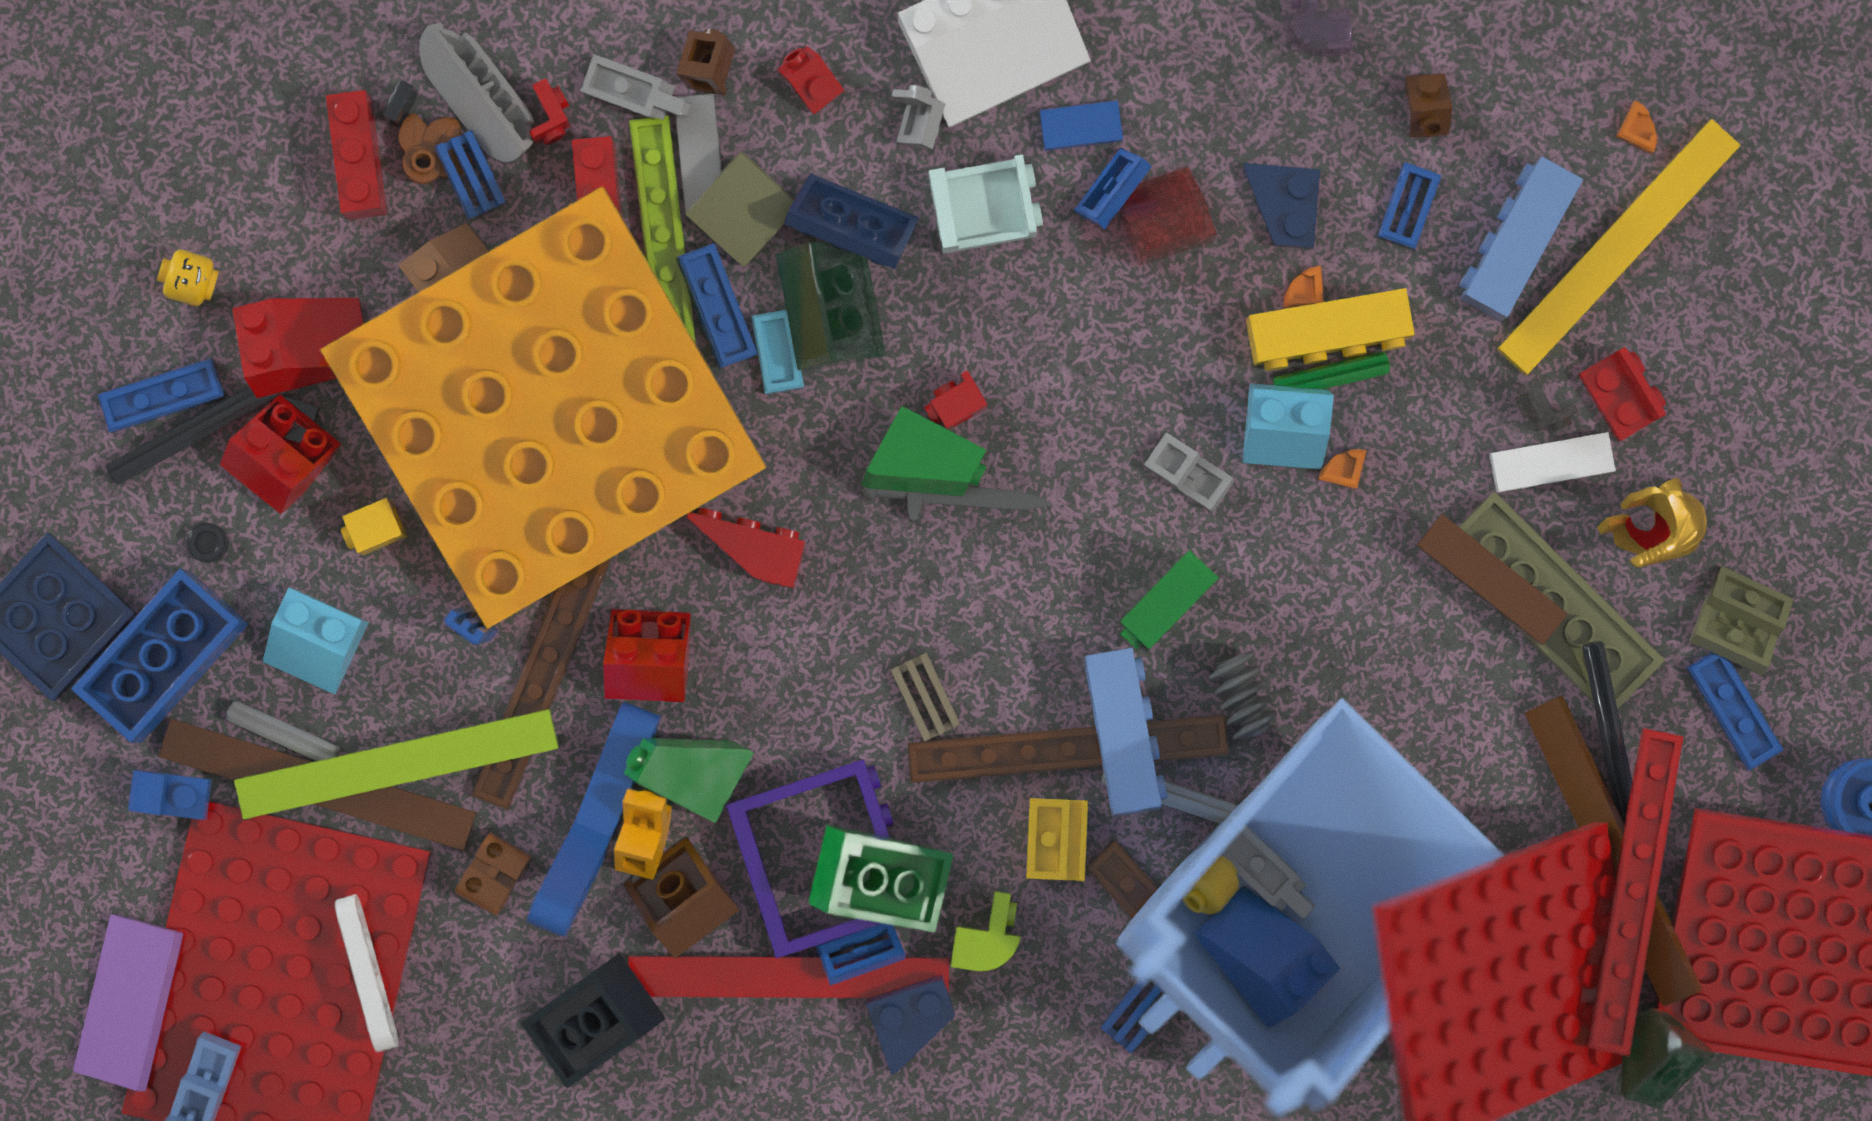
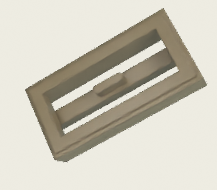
[890,653,961,742]

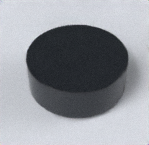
[187,523,229,563]

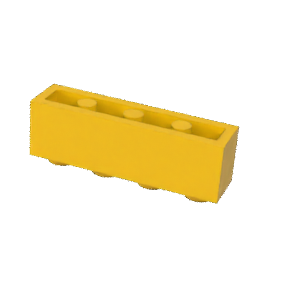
[1246,288,1415,371]

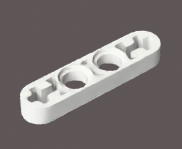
[335,894,398,1052]

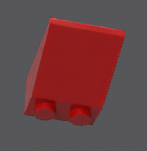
[232,297,364,398]

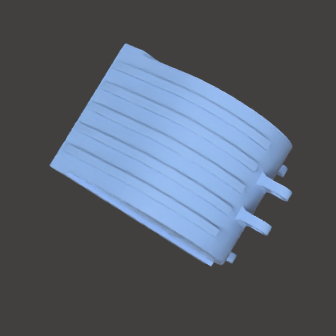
[1116,698,1505,1117]

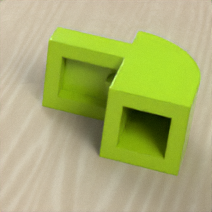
[950,890,1021,971]

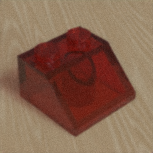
[1119,167,1217,266]

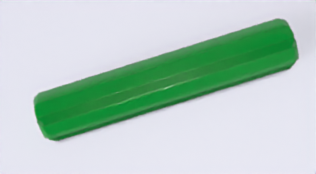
[1273,352,1390,389]

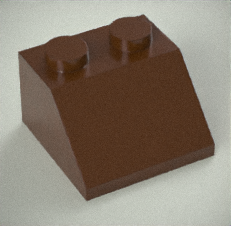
[623,837,739,958]

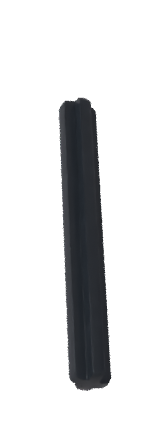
[106,386,287,484]
[1582,641,1632,825]

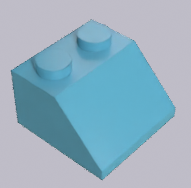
[1242,383,1334,469]
[262,587,369,695]

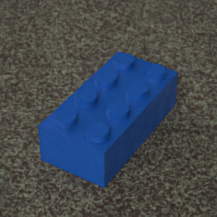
[71,568,249,743]

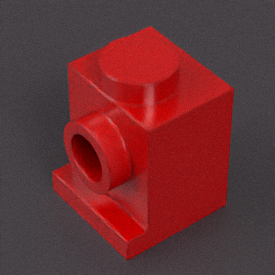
[923,370,988,430]

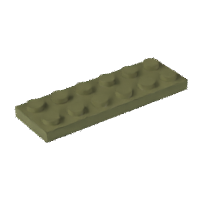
[1458,492,1665,709]

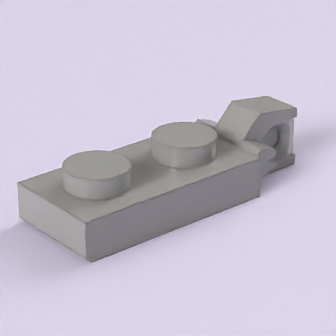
[581,54,693,120]
[1220,825,1315,919]

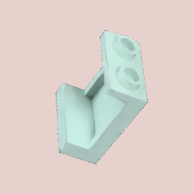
[929,154,1043,254]

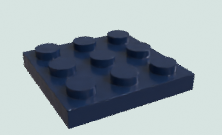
[0,532,138,701]

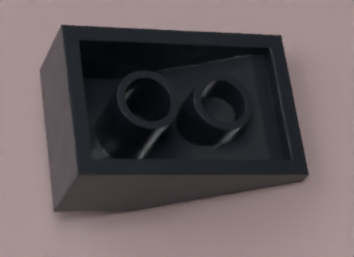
[521,953,666,1088]

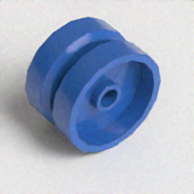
[1820,758,1872,836]

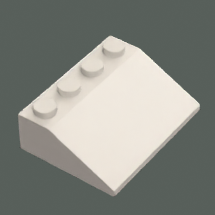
[898,0,1091,128]

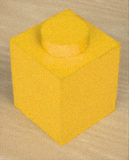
[341,498,407,555]

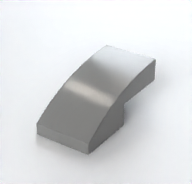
[1144,432,1235,513]

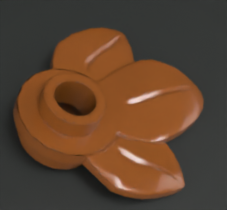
[398,113,472,184]

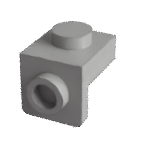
[891,85,945,149]

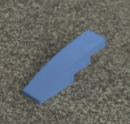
[165,1032,241,1121]

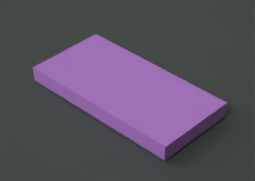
[73,914,183,1091]

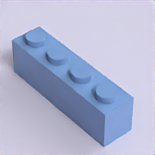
[1459,156,1583,322]
[1084,648,1167,818]

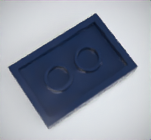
[784,173,919,269]

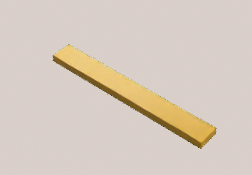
[1497,119,1741,376]

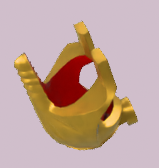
[1597,478,1707,568]

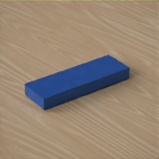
[676,243,758,369]
[98,358,225,433]
[1686,652,1783,770]

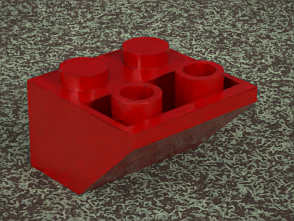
[220,394,341,514]
[603,609,691,702]

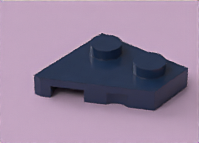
[1243,163,1320,249]
[866,975,955,1074]

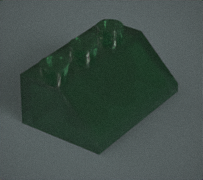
[776,242,886,370]

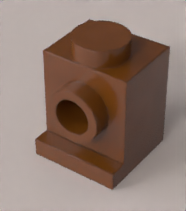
[676,29,735,96]

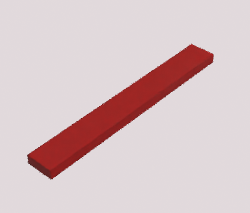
[1586,728,1684,1056]
[628,956,949,998]

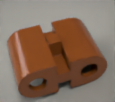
[455,832,532,917]

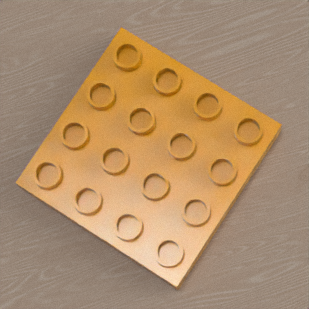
[320,187,766,629]

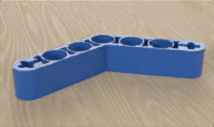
[526,701,661,938]

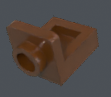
[1405,73,1453,138]

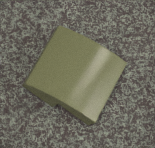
[685,151,795,267]
[1689,566,1793,675]

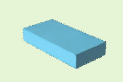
[751,309,804,395]

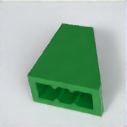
[861,406,987,496]
[1118,550,1219,650]
[623,738,754,823]

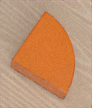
[1616,100,1657,154]
[1283,266,1324,308]
[1317,449,1367,490]

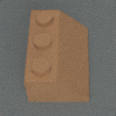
[398,223,489,292]

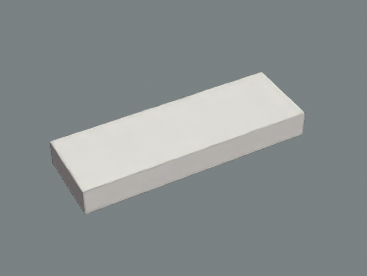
[1489,432,1616,493]

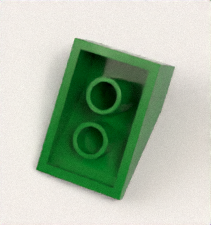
[808,825,954,932]

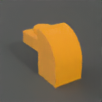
[614,789,672,880]

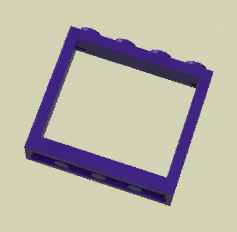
[726,759,894,958]

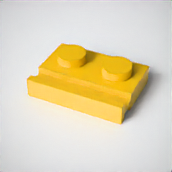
[1026,798,1088,881]

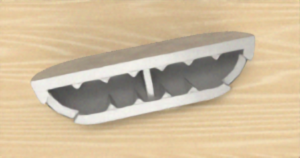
[419,23,534,162]

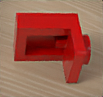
[777,46,844,115]
[529,78,571,145]

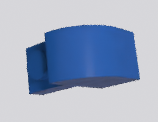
[128,770,212,820]

